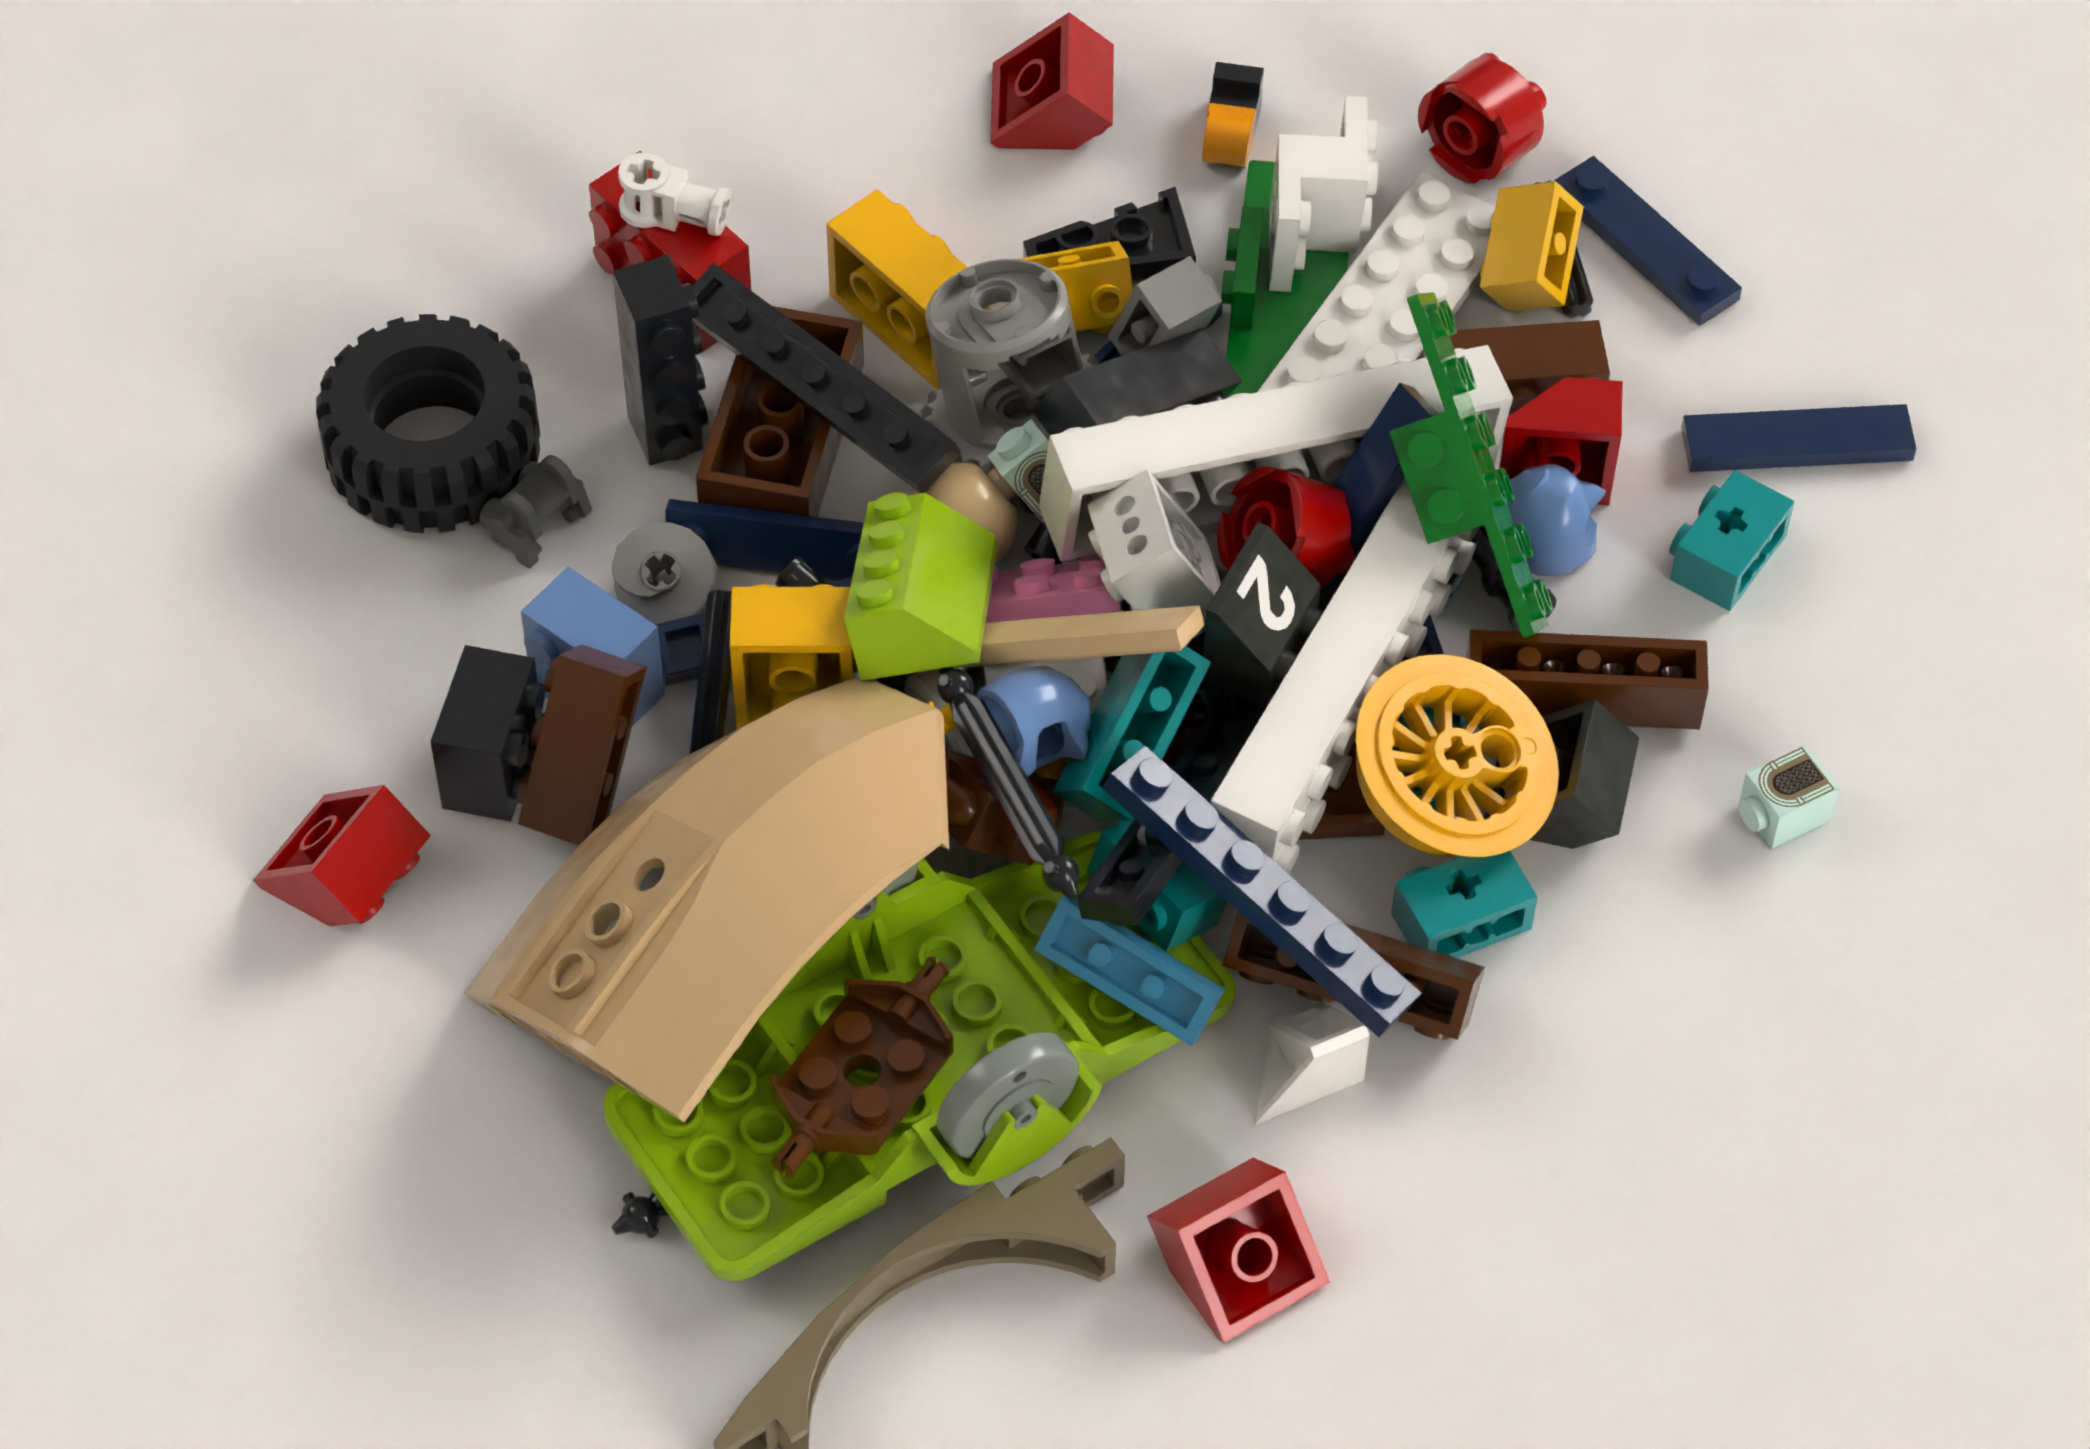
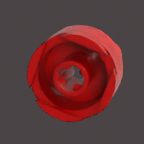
[1418,53,1547,183]
[1217,466,1354,590]

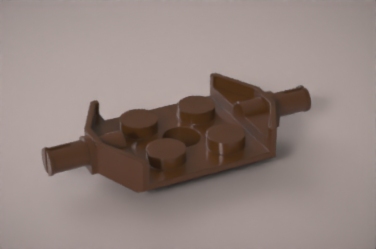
[769,956,954,1177]

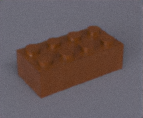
[696,306,864,517]

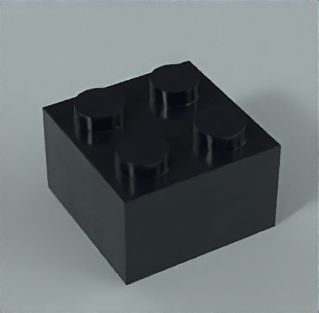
[430,645,545,822]

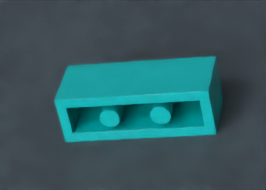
[1052,646,1211,822]

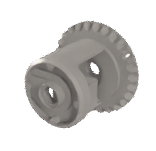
[921,259,1099,475]

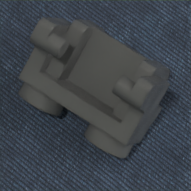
[480,455,592,568]

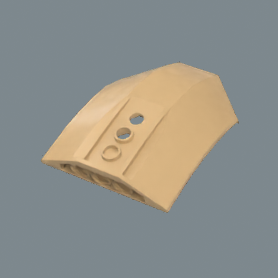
[464,676,949,1122]

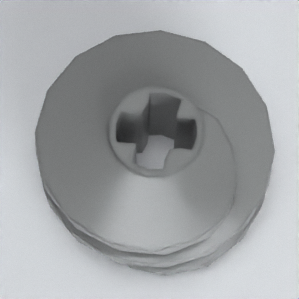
[612,522,719,625]

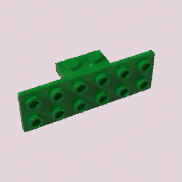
[1221,160,1349,398]
[1389,292,1553,638]

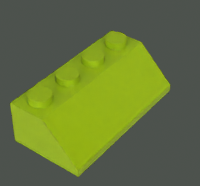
[844,492,998,681]

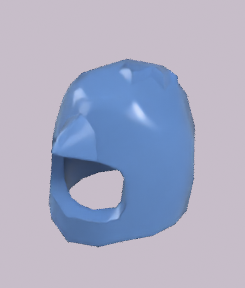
[1507,464,1606,576]
[976,666,1092,777]

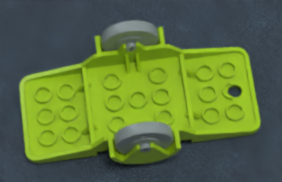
[603,832,1236,1281]

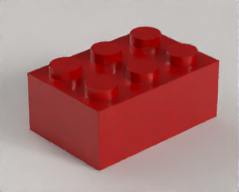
[589,150,752,351]

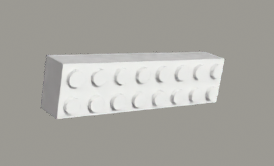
[1039,345,1513,561]
[1210,479,1478,874]

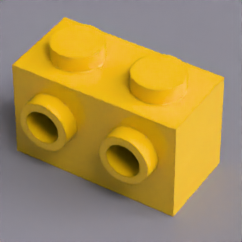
[1480,181,1584,312]
[1019,241,1133,333]

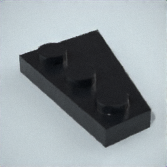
[1023,187,1196,281]

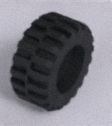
[316,314,540,533]

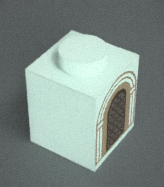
[988,418,1049,523]
[1738,744,1839,850]

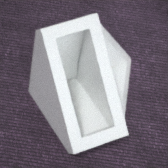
[1254,1002,1370,1126]

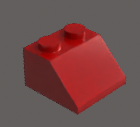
[990,12,1114,150]
[1499,377,1623,505]
[253,785,431,927]
[1147,1157,1331,1343]

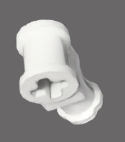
[618,152,733,236]

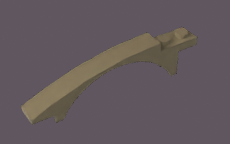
[713,1137,1125,1449]

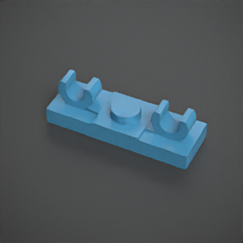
[1034,896,1225,1045]

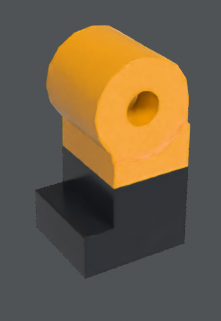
[1202,62,1264,168]

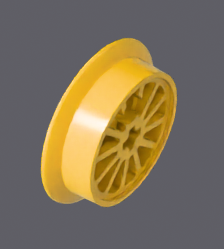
[1355,654,1559,857]

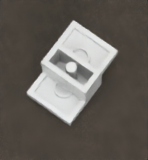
[1269,95,1378,292]

